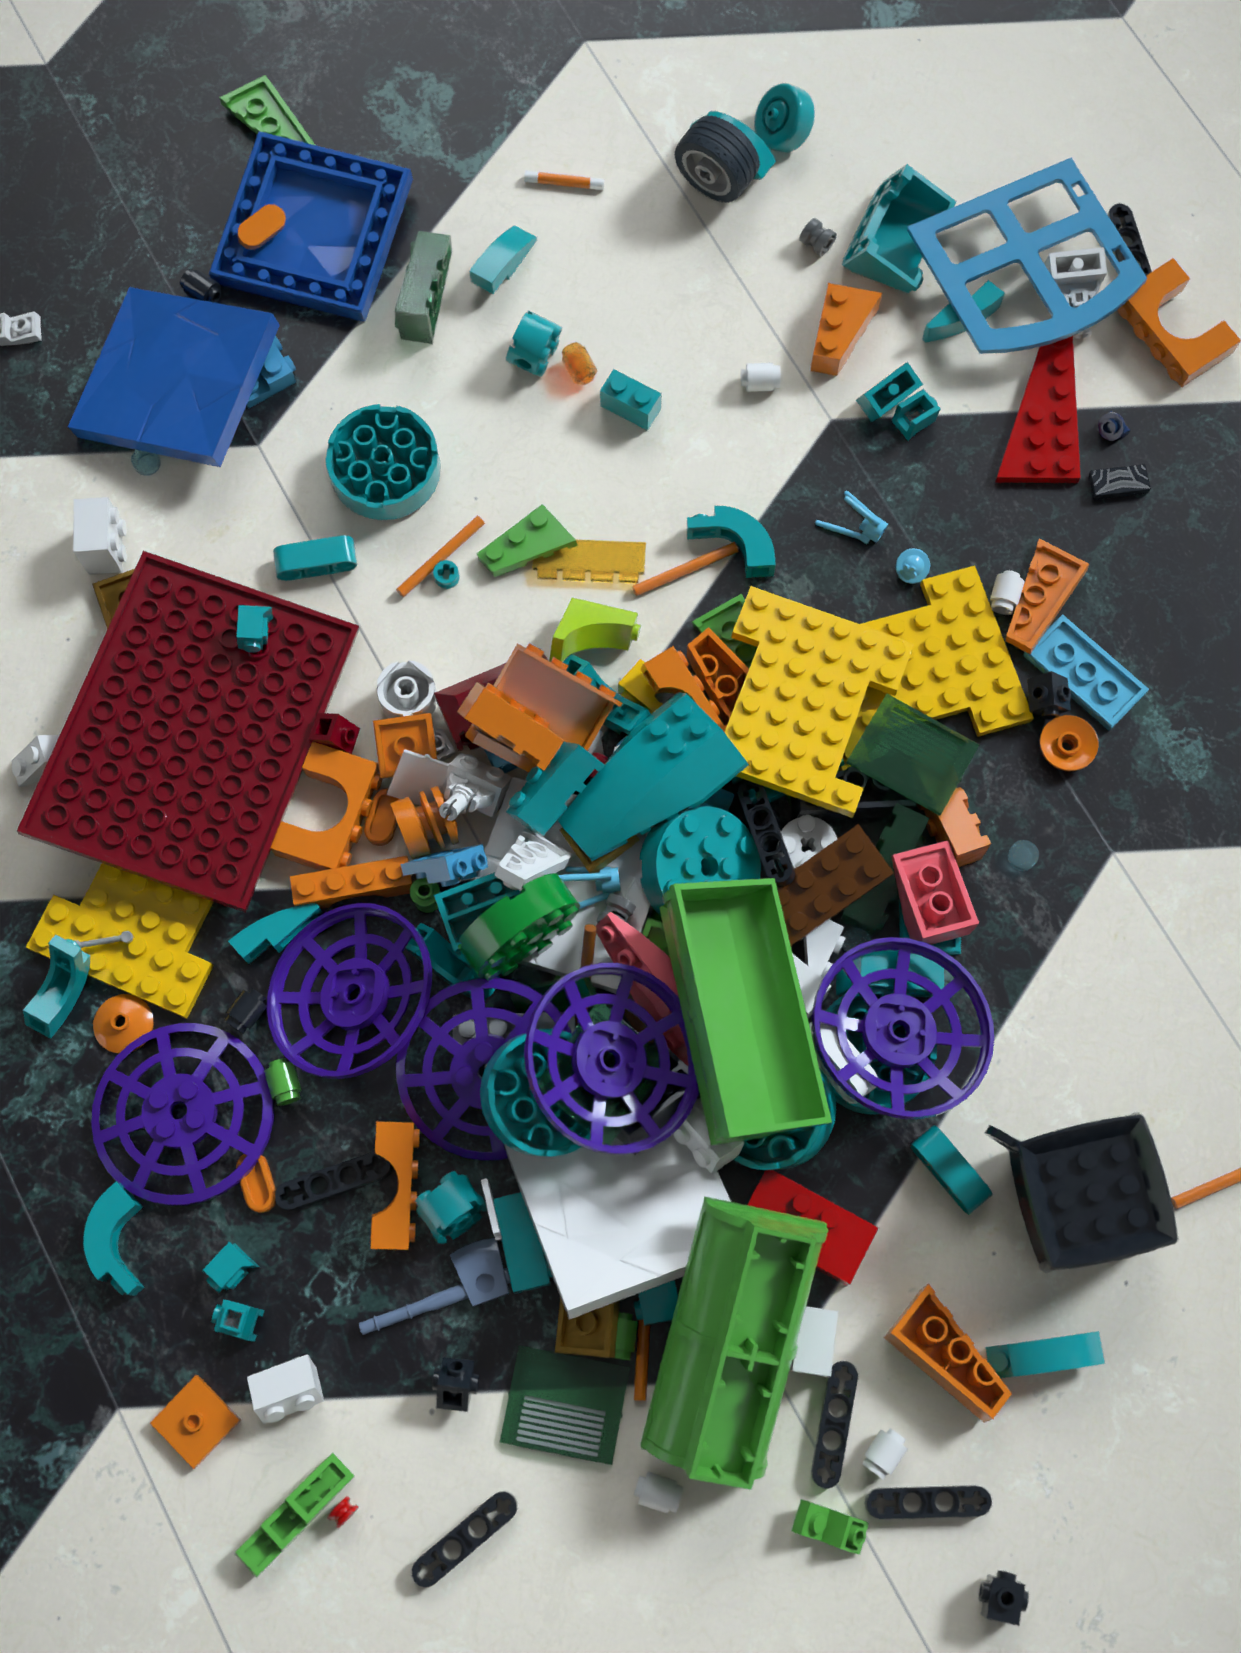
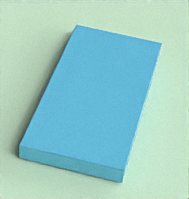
[1023,614,1149,731]

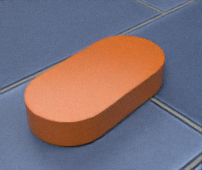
[238,204,286,250]
[364,788,400,846]
[236,1154,276,1213]

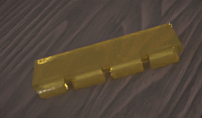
[532,539,646,584]

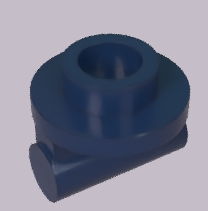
[1098,411,1131,441]

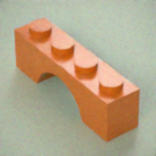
[640,646,727,732]
[290,855,414,909]
[370,1121,420,1250]

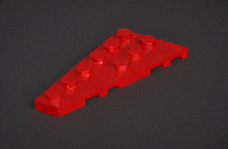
[995,336,1081,483]

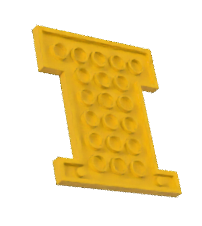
[839,566,1034,771]
[724,586,914,818]
[26,851,271,1019]

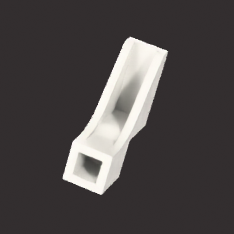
[11,735,60,787]
[803,920,845,978]

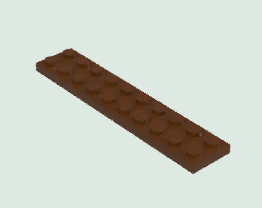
[624,824,894,1048]

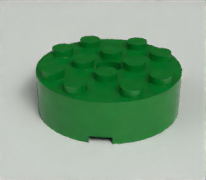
[457,873,580,981]

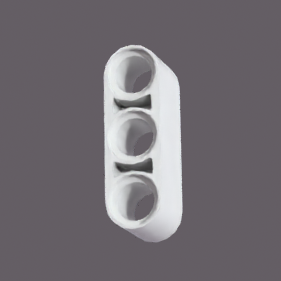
[809,1022,878,1103]

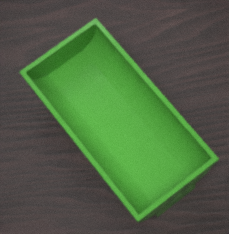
[659,878,832,1146]
[640,1196,828,1490]

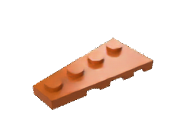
[1005,539,1089,654]

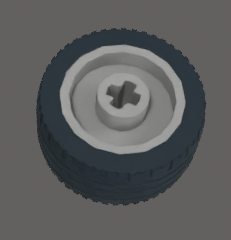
[674,115,760,203]

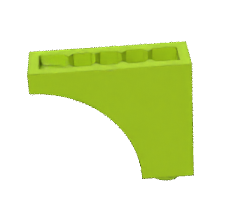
[549,597,641,662]

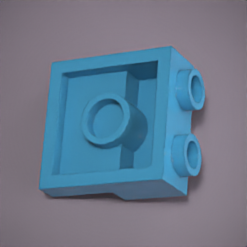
[247,335,296,408]
[401,844,488,887]

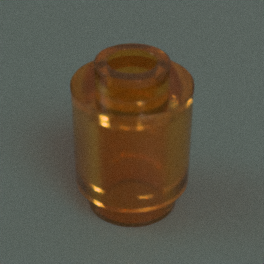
[561,342,597,385]

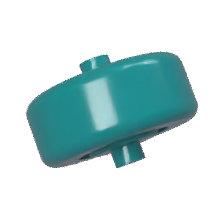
[754,83,815,153]

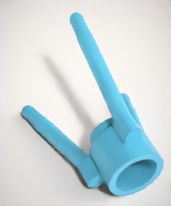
[815,491,888,544]
[559,867,621,909]

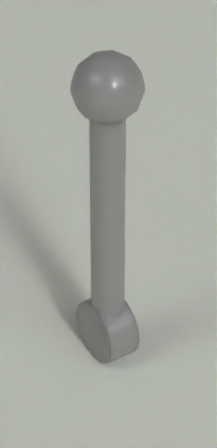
[74,931,134,948]

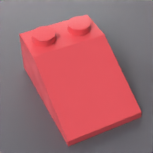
[891,841,979,945]

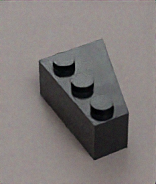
[610,1048,701,1156]

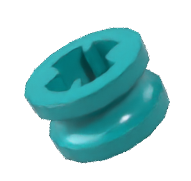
[433,560,460,589]

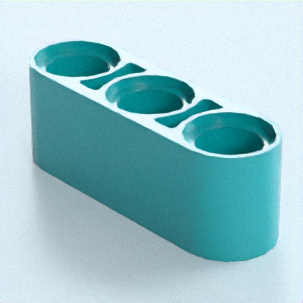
[273,535,357,581]
[910,1125,993,1215]

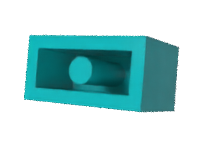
[856,362,923,422]
[600,369,662,431]

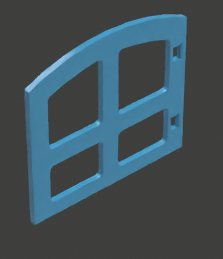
[907,158,1147,354]

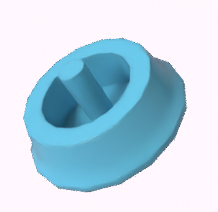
[896,548,930,584]

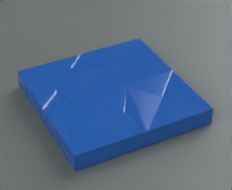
[209,131,413,322]
[68,287,280,467]

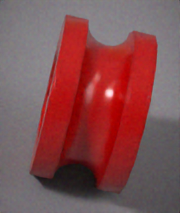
[327,1496,359,1529]

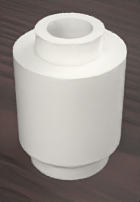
[741,363,781,392]
[990,570,1024,615]
[862,1428,908,1480]
[634,1472,684,1513]

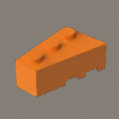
[810,283,882,376]
[457,682,564,771]

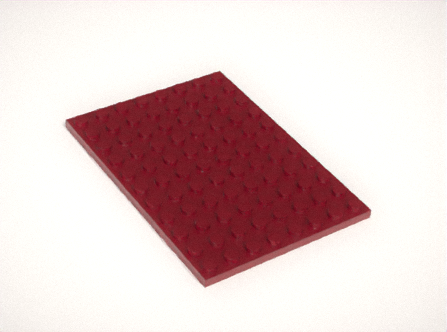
[17,550,359,913]

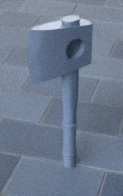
[359,1238,511,1335]

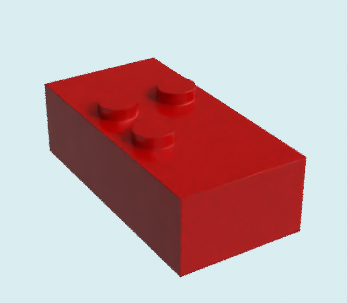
[747,1170,879,1286]

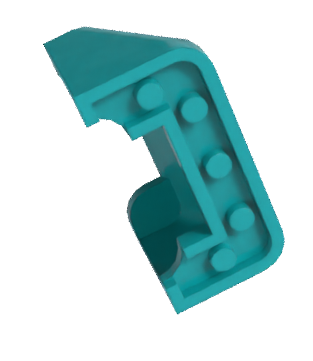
[842,164,957,293]

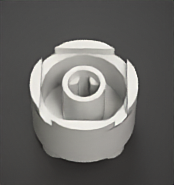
[377,661,437,718]
[776,815,837,873]

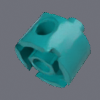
[506,310,563,377]
[415,1171,488,1244]

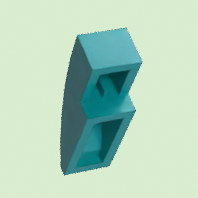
[469,225,537,295]
[922,280,1005,343]
[228,903,324,964]

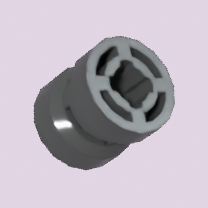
[799,218,837,256]
[596,893,636,923]

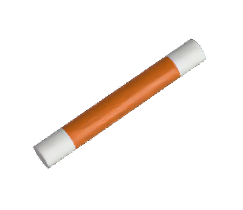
[524,171,604,190]

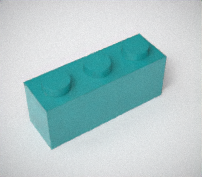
[493,1192,553,1294]

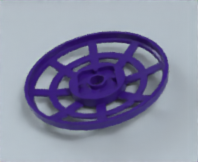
[267,903,432,1079]
[812,937,995,1119]
[524,963,699,1155]
[396,977,572,1160]
[91,1023,274,1206]

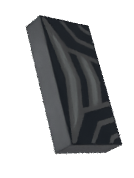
[1089,464,1151,500]

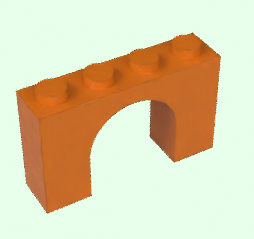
[1117,258,1241,388]
[271,742,383,871]

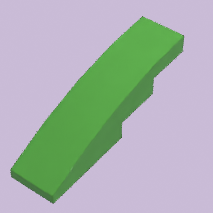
[235,1453,354,1578]

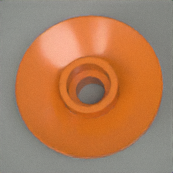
[1040,715,1099,771]
[93,994,154,1054]

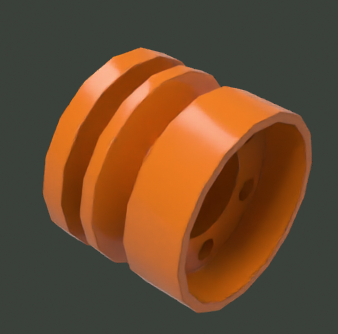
[390,786,460,860]

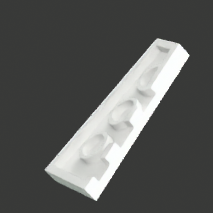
[494,828,575,890]

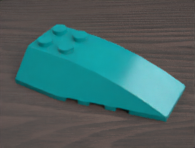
[558,692,749,861]

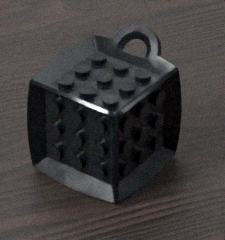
[984,1112,1178,1273]

